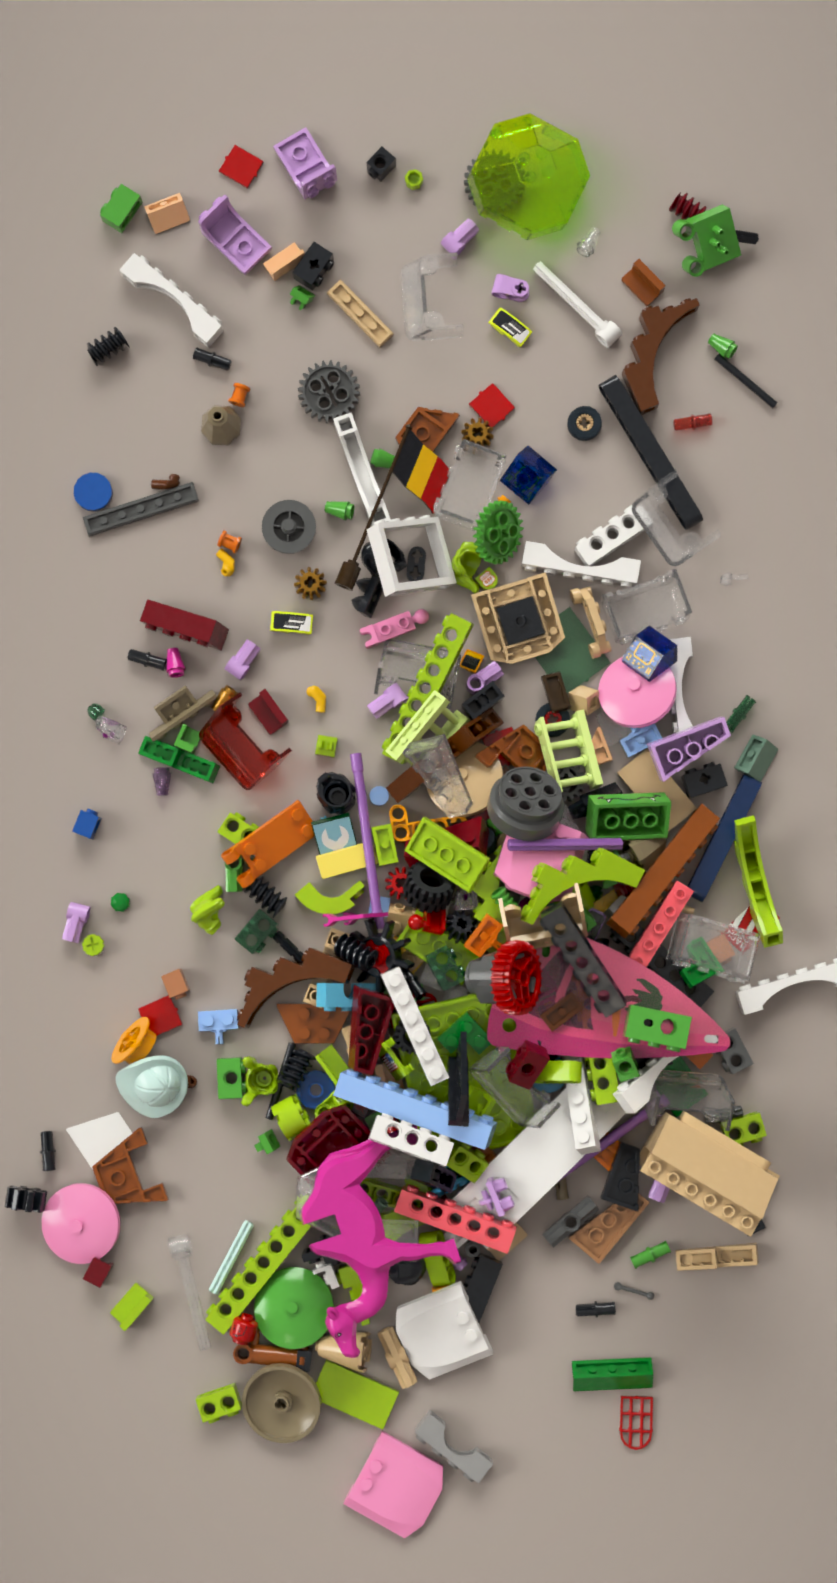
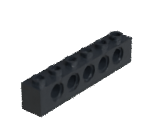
[540,901,626,1018]
[608,924,715,1008]

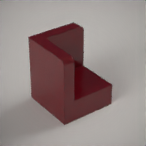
[83,1257,114,1288]

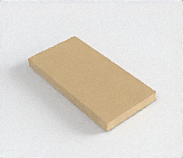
[617,748,697,832]

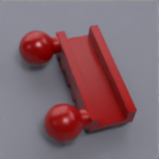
[408,909,446,936]

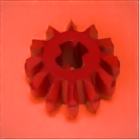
[385,867,408,900]

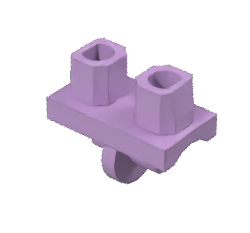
[479,1177,515,1217]

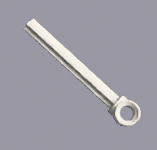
[533,261,622,348]

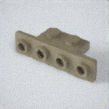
[149,685,217,741]

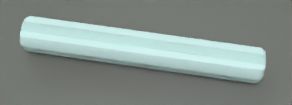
[209,1220,254,1294]

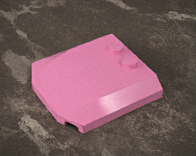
[493,824,589,904]
[343,1431,443,1538]

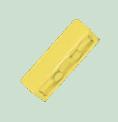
[316,841,378,879]

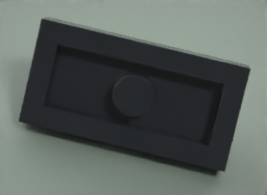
[351,576,383,618]

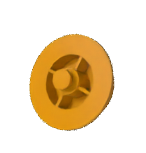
[111,1017,156,1064]

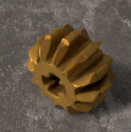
[461,418,494,451]
[294,567,327,600]

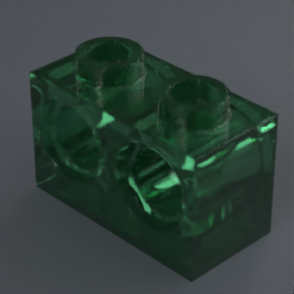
[235,909,279,954]
[424,945,465,992]

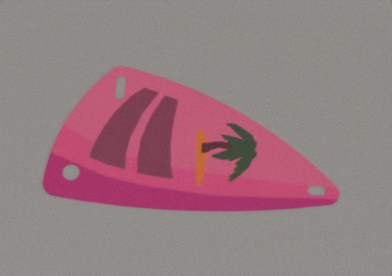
[487,938,730,1058]

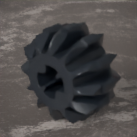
[444,910,476,944]

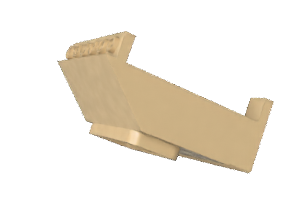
[640,1111,778,1237]

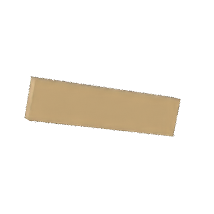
[327,279,394,348]

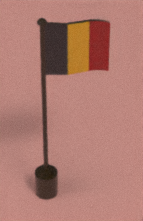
[335,424,450,591]

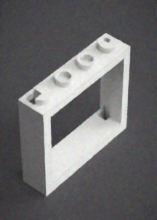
[367,515,457,597]

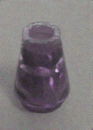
[152,767,172,796]

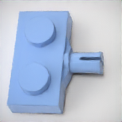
[619,723,662,758]
[198,1009,239,1044]

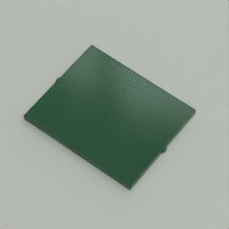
[535,607,610,694]

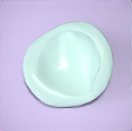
[116,1055,188,1118]

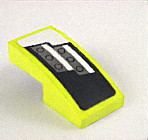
[488,307,532,347]
[270,611,313,635]

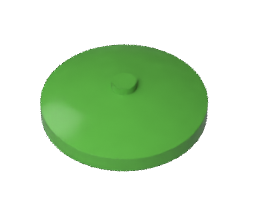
[254,1267,334,1349]

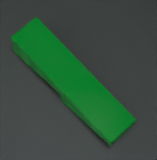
[138,736,220,784]

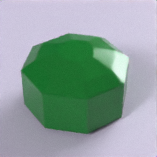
[111,893,130,912]

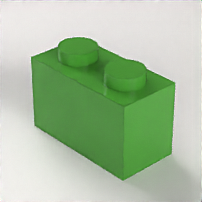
[100,184,143,233]

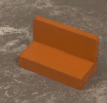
[621,259,666,306]

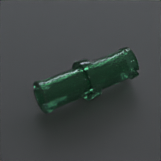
[726,695,756,733]

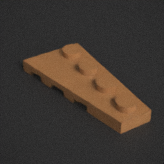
[568,1194,650,1264]

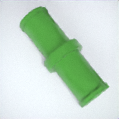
[630,1240,671,1269]

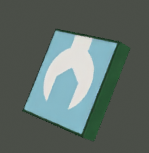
[311,813,357,855]

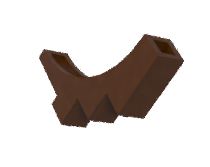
[622,298,700,415]
[237,947,355,1028]

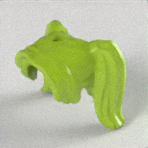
[451,542,484,594]
[190,885,225,935]
[241,1056,278,1107]

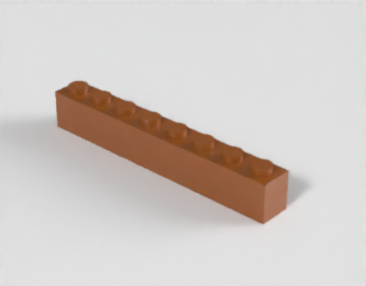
[606,804,720,939]

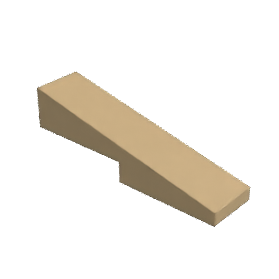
[675,1243,759,1271]

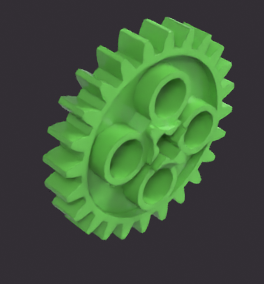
[473,500,524,564]

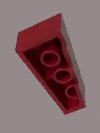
[404,816,489,867]

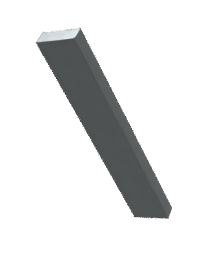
[83,482,199,537]

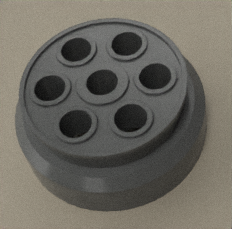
[487,767,564,841]

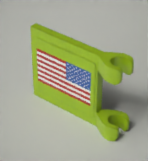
[379,1037,415,1081]

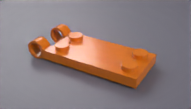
[221,800,314,888]

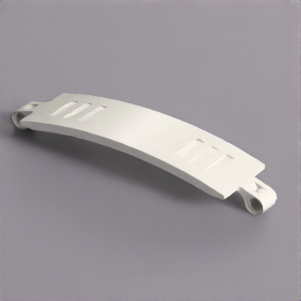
[443,1062,628,1249]

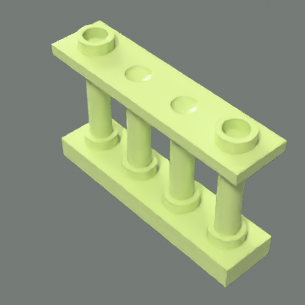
[385,690,470,767]
[534,710,603,792]

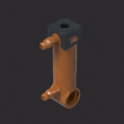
[233,1327,313,1372]

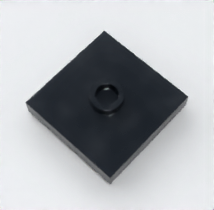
[497,596,546,645]

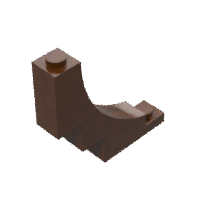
[386,708,504,803]

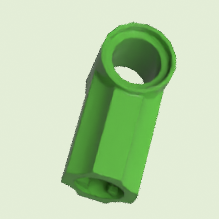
[224,856,243,892]

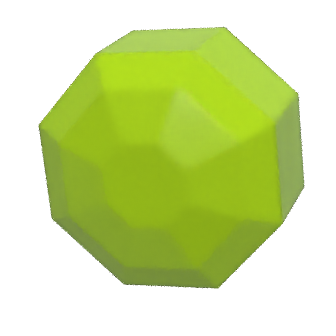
[405,169,423,190]

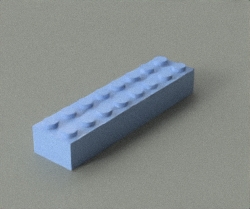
[333,1069,497,1150]

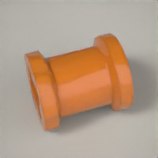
[228,383,251,408]
[217,530,242,554]

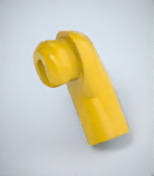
[216,548,235,577]
[306,685,326,713]

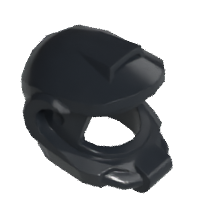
[360,539,407,578]
[316,772,356,814]
[389,1258,426,1285]

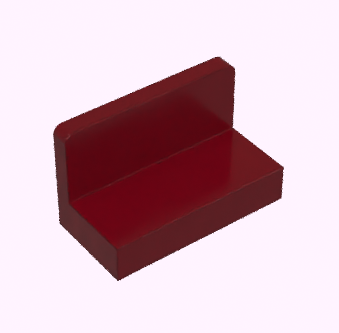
[248,689,289,735]

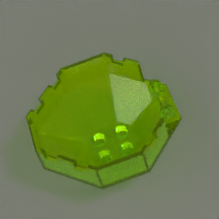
[467,113,590,240]

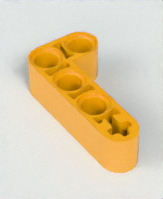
[389,805,467,843]

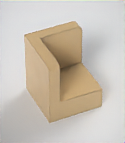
[568,685,600,715]

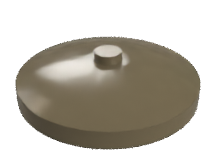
[242,1363,322,1443]

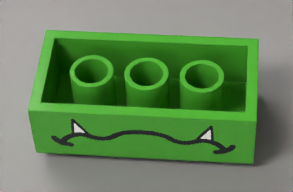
[585,792,671,840]

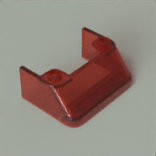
[199,693,292,790]

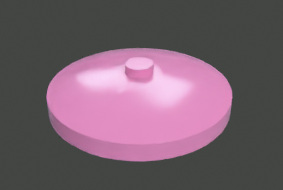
[598,653,677,728]
[42,1183,120,1264]

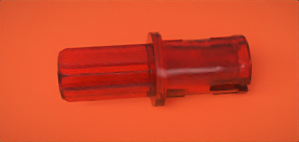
[673,413,713,431]

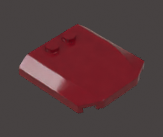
[286,1104,392,1188]

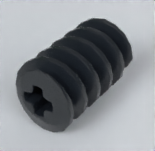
[87,327,130,366]
[244,876,287,918]
[334,933,379,971]
[277,1048,316,1092]

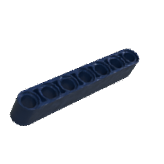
[687,774,762,902]

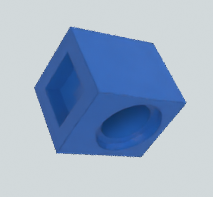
[72,808,102,840]

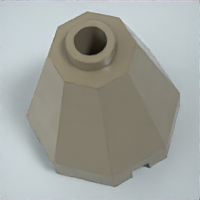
[201,405,241,446]
[617,838,667,871]

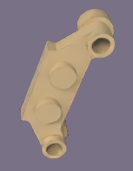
[570,587,611,659]

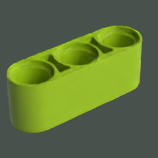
[535,1061,582,1084]
[360,1177,402,1208]
[419,1230,456,1287]

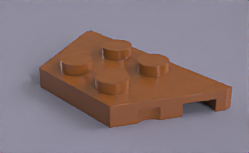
[395,407,460,452]
[277,1004,350,1043]

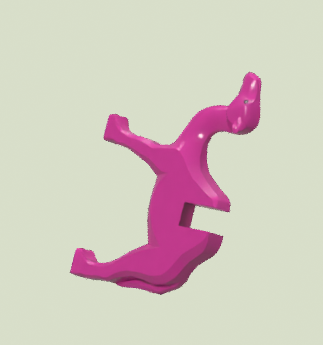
[300,1124,461,1358]

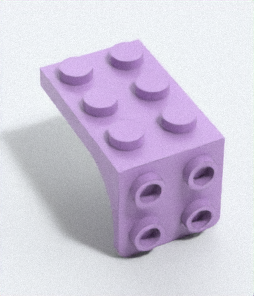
[273,127,337,200]
[198,195,272,275]

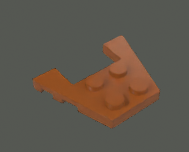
[474,724,546,771]
[92,1127,169,1204]

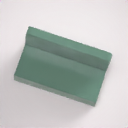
[734,734,778,782]

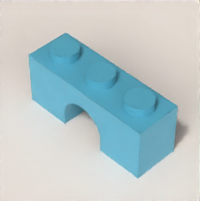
[316,983,376,1011]

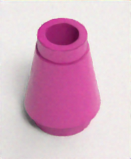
[166,648,186,678]

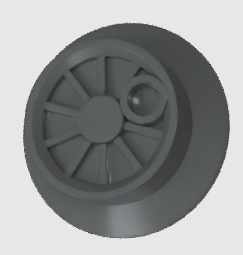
[262,500,316,554]

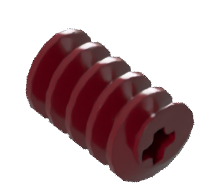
[669,192,707,220]

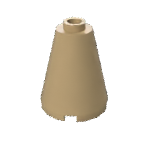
[315,1331,372,1373]

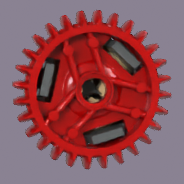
[465,940,543,1015]

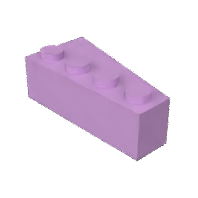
[647,716,731,782]

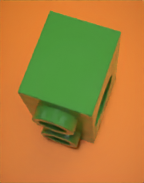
[217,1057,247,1099]

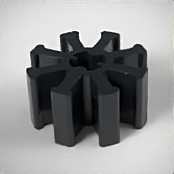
[4,1185,47,1213]

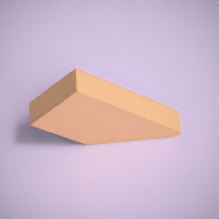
[592,727,613,765]

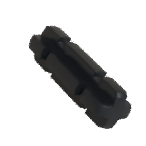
[273,931,303,963]

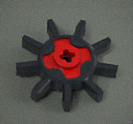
[349,918,415,993]

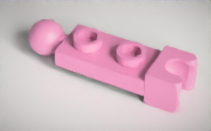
[359,609,429,649]

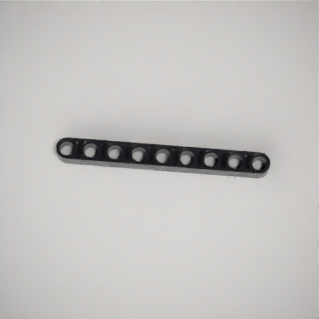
[598,375,703,530]

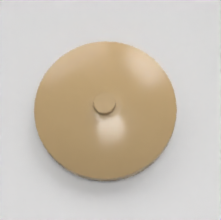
[426,743,504,817]

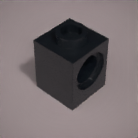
[366,146,396,182]

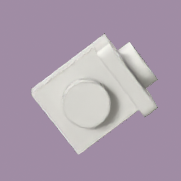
[312,1261,340,1289]

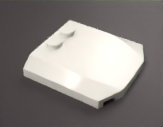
[396,1281,493,1380]

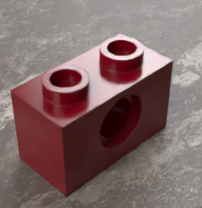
[505,1040,550,1090]

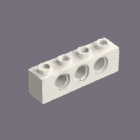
[574,504,653,567]
[368,1113,454,1167]

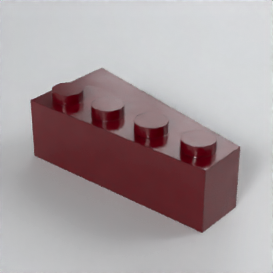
[140,599,229,651]
[348,985,394,1076]

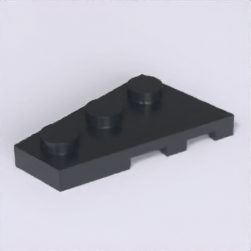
[600,1141,640,1212]

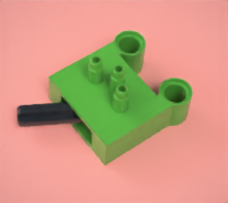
[672,204,759,277]

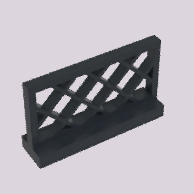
[448,1031,469,1127]

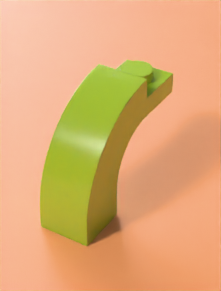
[295,880,365,914]

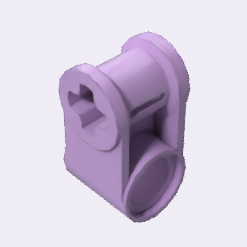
[491,274,529,302]

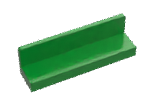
[572,1357,653,1392]

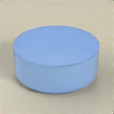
[369,786,389,806]

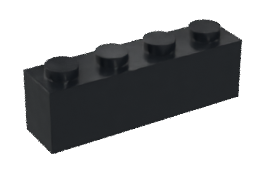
[463,1253,503,1323]

